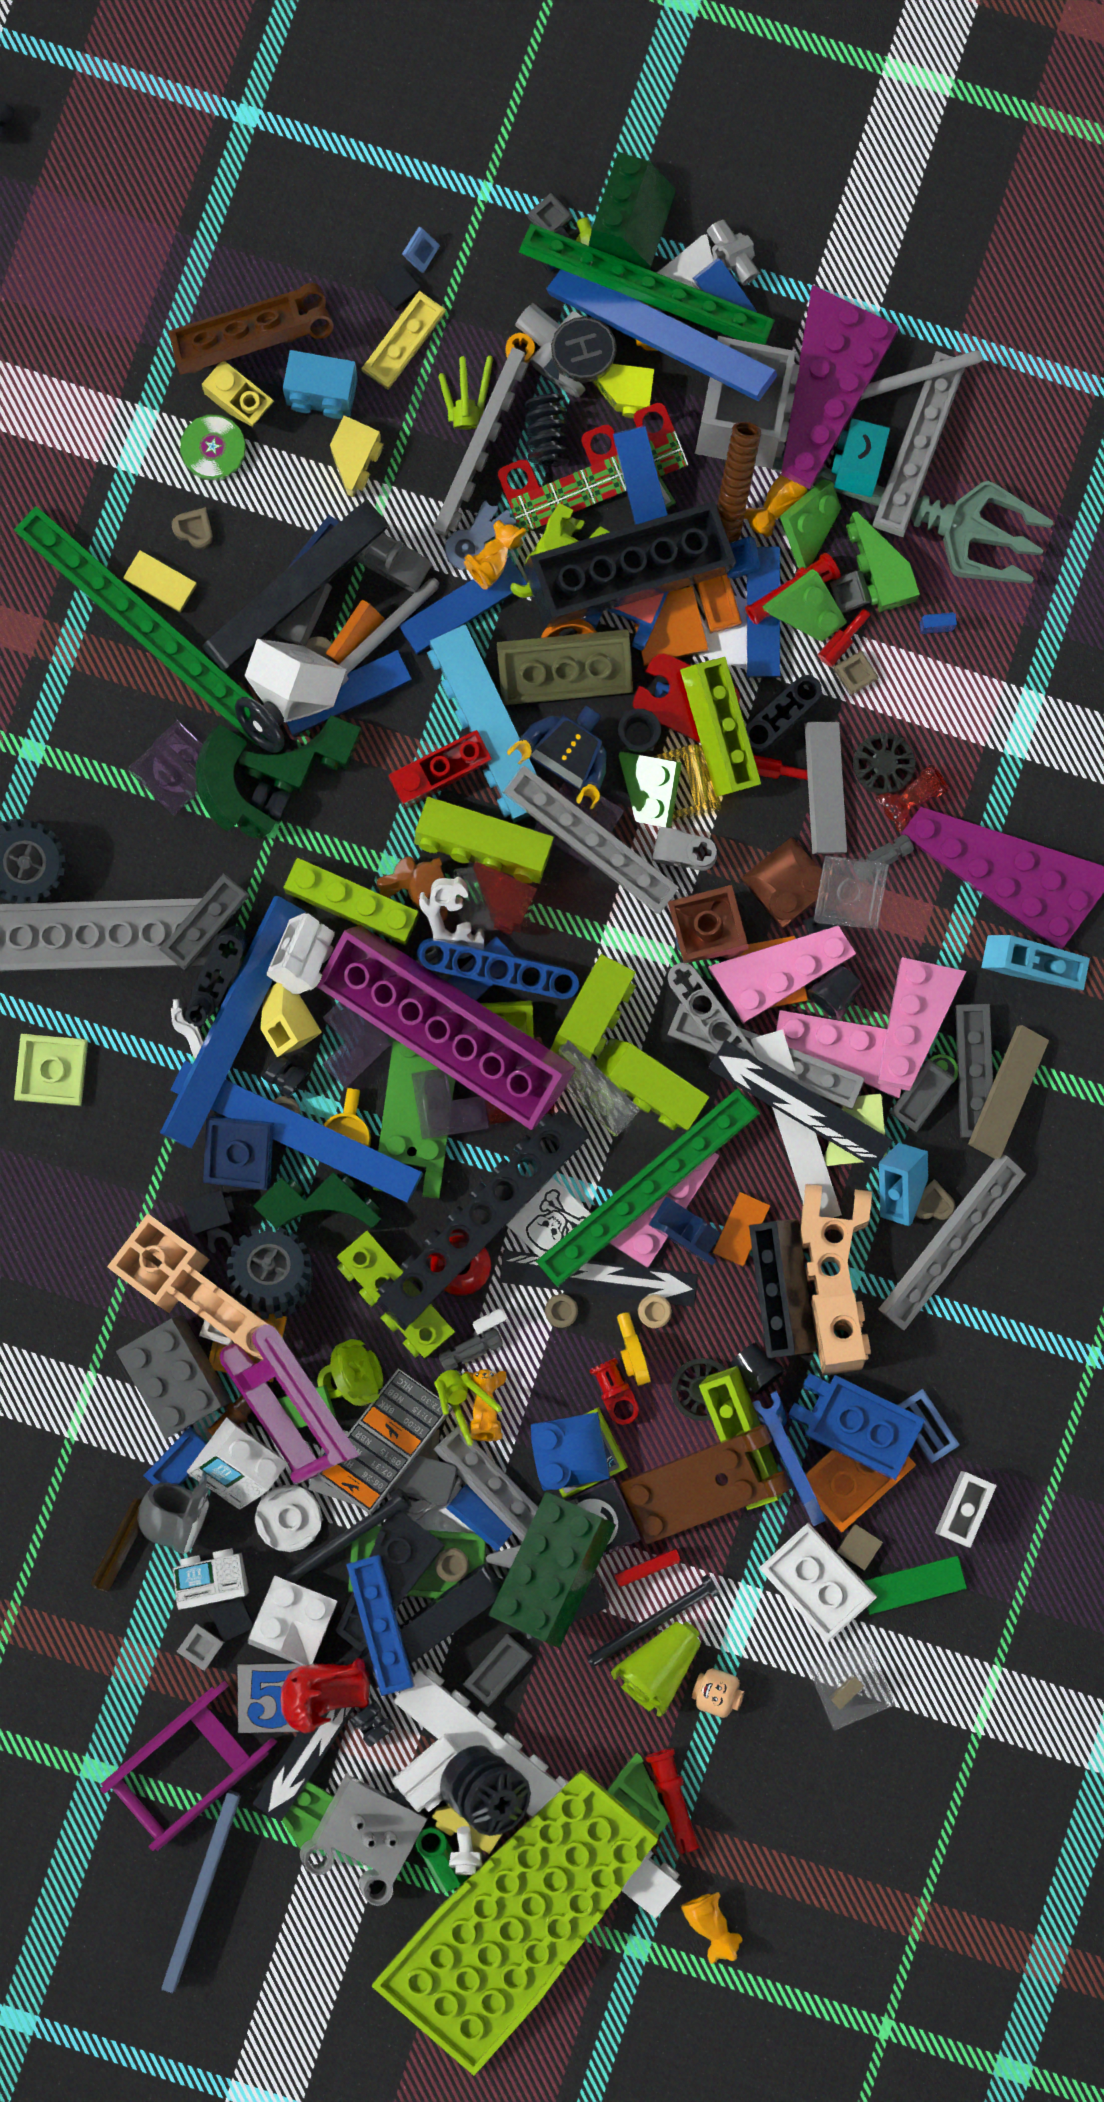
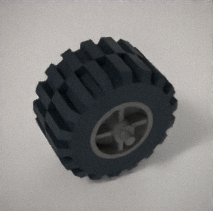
[0,818,65,903]
[227,1227,313,1319]

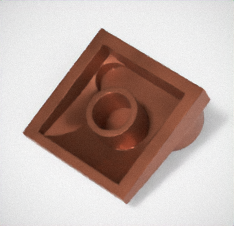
[741,837,834,929]
[668,885,749,963]

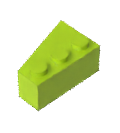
[550,954,636,1076]
[590,1038,709,1131]

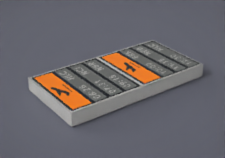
[317,1369,452,1515]

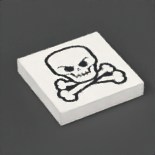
[507,1177,591,1257]

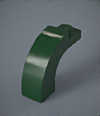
[195,724,276,839]

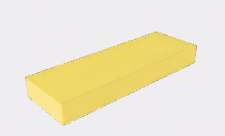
[362,291,446,390]

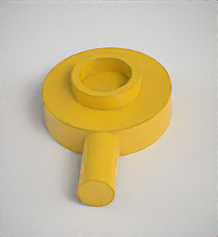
[323,1088,371,1147]
[617,1313,651,1386]

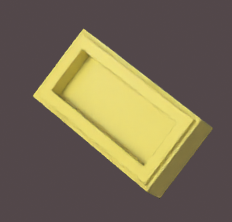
[123,550,197,613]

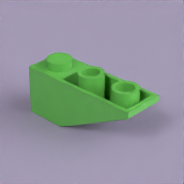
[847,512,920,612]

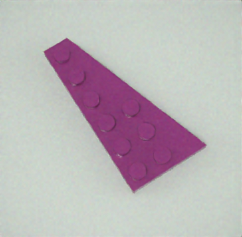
[781,284,899,489]
[900,807,1104,950]

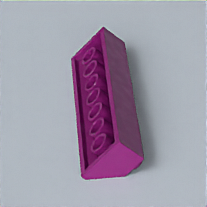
[316,925,576,1130]

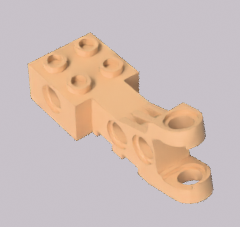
[800,1184,872,1376]
[107,1213,267,1360]

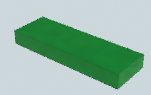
[863,1555,967,1615]

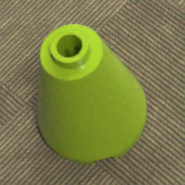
[611,1621,701,1716]

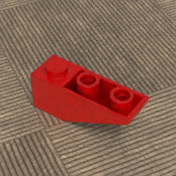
[388,730,492,809]

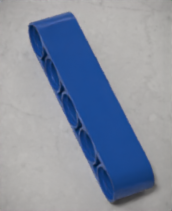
[417,938,579,999]

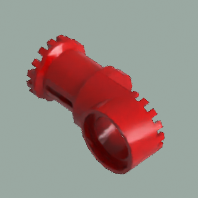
[589,1358,639,1425]

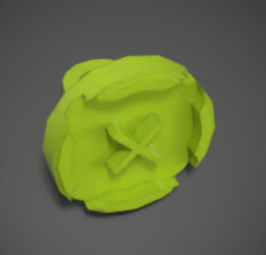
[317,1339,383,1406]

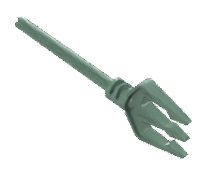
[768,453,1053,584]

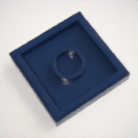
[203,1116,274,1190]

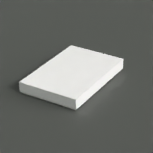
[759,1522,877,1643]

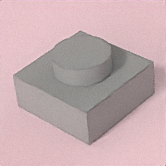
[177,1623,224,1671]

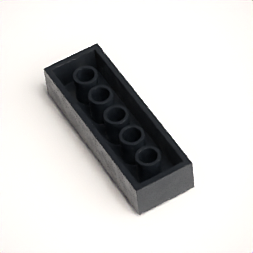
[523,502,736,629]

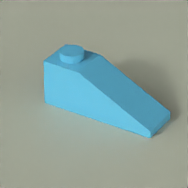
[981,935,1090,990]

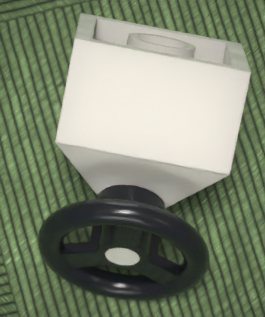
[235,639,346,753]

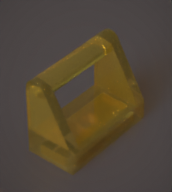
[653,744,722,821]

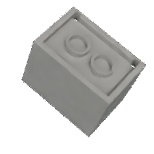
[695,336,800,469]

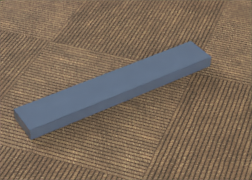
[161,1789,241,1993]

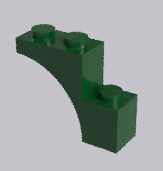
[239,715,362,794]
[253,1172,382,1230]

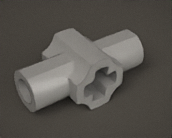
[707,219,760,285]

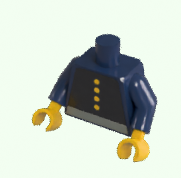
[507,705,606,809]

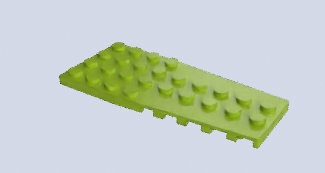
[372,1770,659,2076]

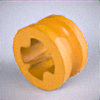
[506,333,535,363]

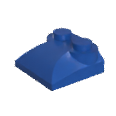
[531,1412,610,1491]

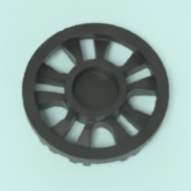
[853,733,915,795]
[671,1358,726,1421]

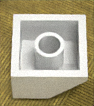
[248,1576,337,1665]

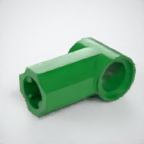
[415,1823,468,1893]

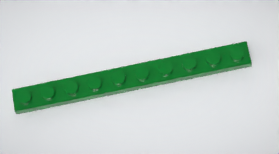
[14,506,267,749]

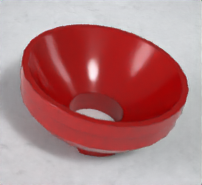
[431,1235,491,1296]

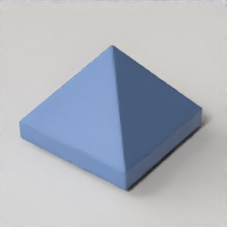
[402,227,440,273]

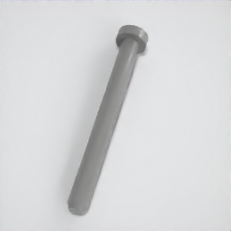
[861,350,983,400]
[339,578,439,686]

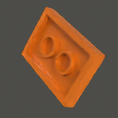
[805,1450,916,1532]

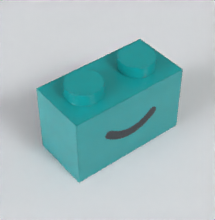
[831,418,890,498]

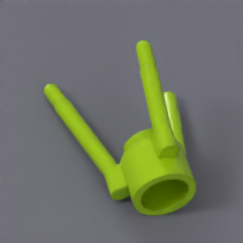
[439,356,493,430]
[434,1370,502,1446]

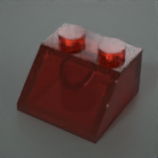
[473,861,537,935]

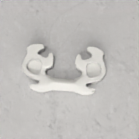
[419,877,485,958]

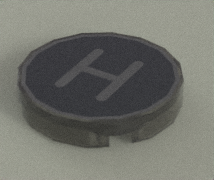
[551,317,616,383]

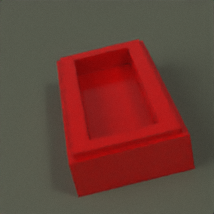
[614,1548,681,1587]

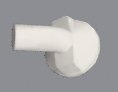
[449,1826,483,1875]

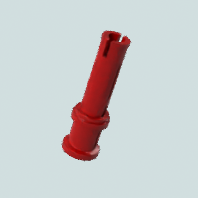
[745,553,840,625]
[645,1748,699,1854]

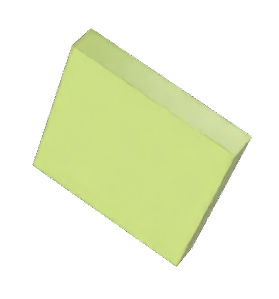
[14,1034,88,1106]

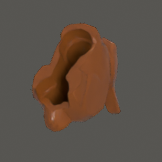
[376,856,448,921]

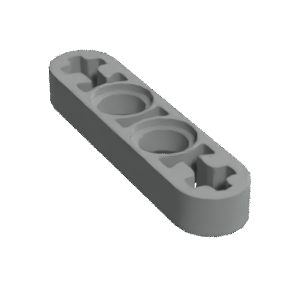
[668,963,756,1058]

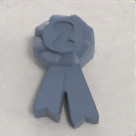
[445,501,517,570]

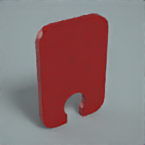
[633,653,740,743]

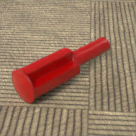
[817,609,870,667]
[753,755,808,780]

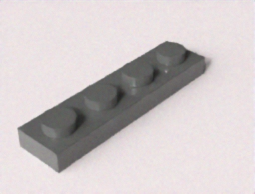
[955,1004,993,1138]

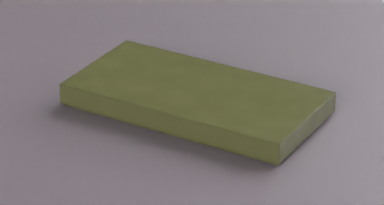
[497,629,633,705]

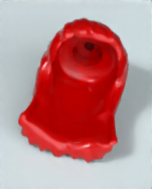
[281,1658,370,1733]

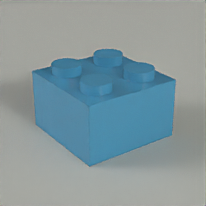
[283,350,358,419]

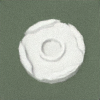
[255,1484,322,1552]

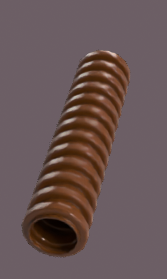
[717,422,761,542]

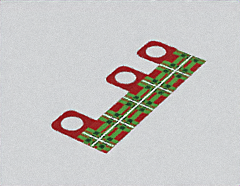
[498,403,688,532]

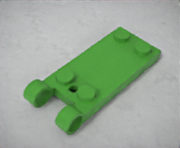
[373,1041,455,1199]

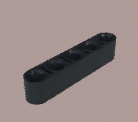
[357,1563,503,1688]

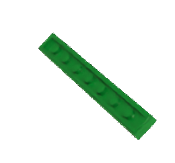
[519,223,775,345]
[536,1088,760,1287]

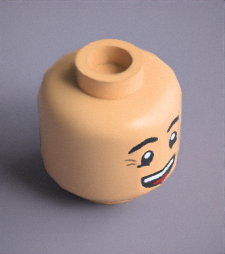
[692,1668,744,1718]

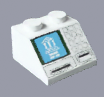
[187,1417,288,1510]
[173,1548,249,1610]

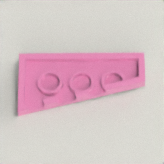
[708,926,856,1024]
[877,957,966,1091]
[776,1010,901,1099]
[610,1153,719,1268]

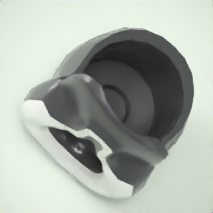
[137,1471,209,1554]

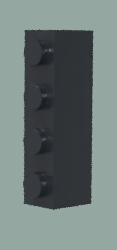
[749,1219,817,1358]

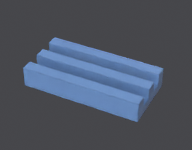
[897,1389,959,1463]

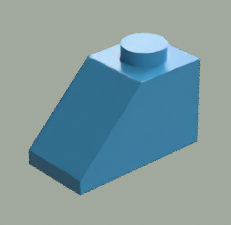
[879,1142,928,1226]

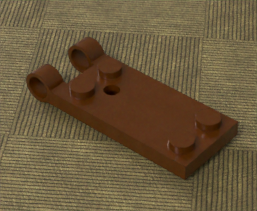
[168,283,333,375]
[619,1424,793,1545]

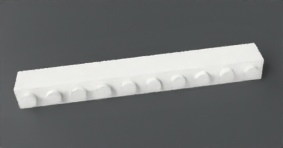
[393,1668,681,1919]

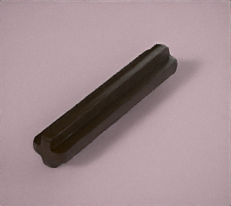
[91,1498,142,1592]

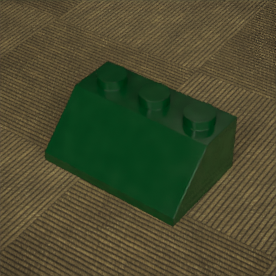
[589,152,676,270]

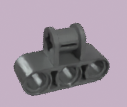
[353,533,433,593]

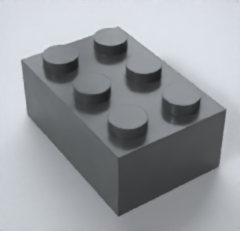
[116,1315,232,1439]

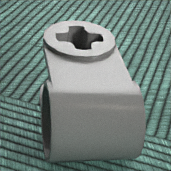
[652,827,717,871]

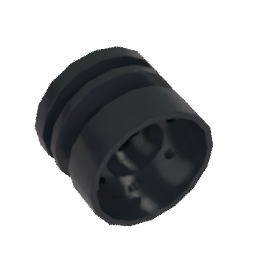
[440,1745,531,1836]

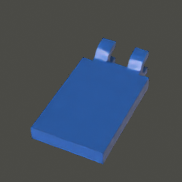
[788,1373,925,1481]
[753,1391,826,1526]

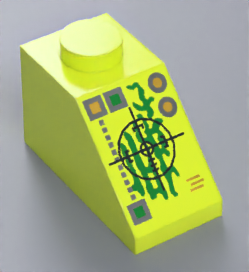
[589,364,654,418]

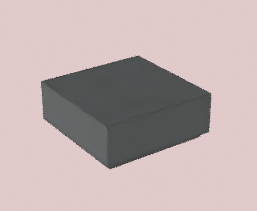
[527,193,573,232]
[830,571,871,613]

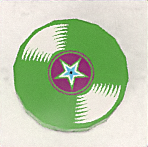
[180,415,246,481]

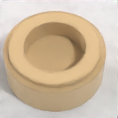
[638,1294,672,1328]

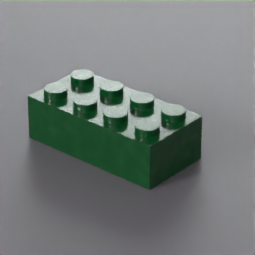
[489,1492,616,1648]

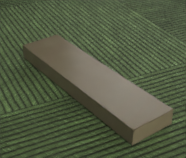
[968,1025,1049,1159]

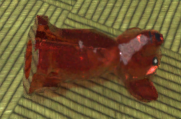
[876,764,949,831]

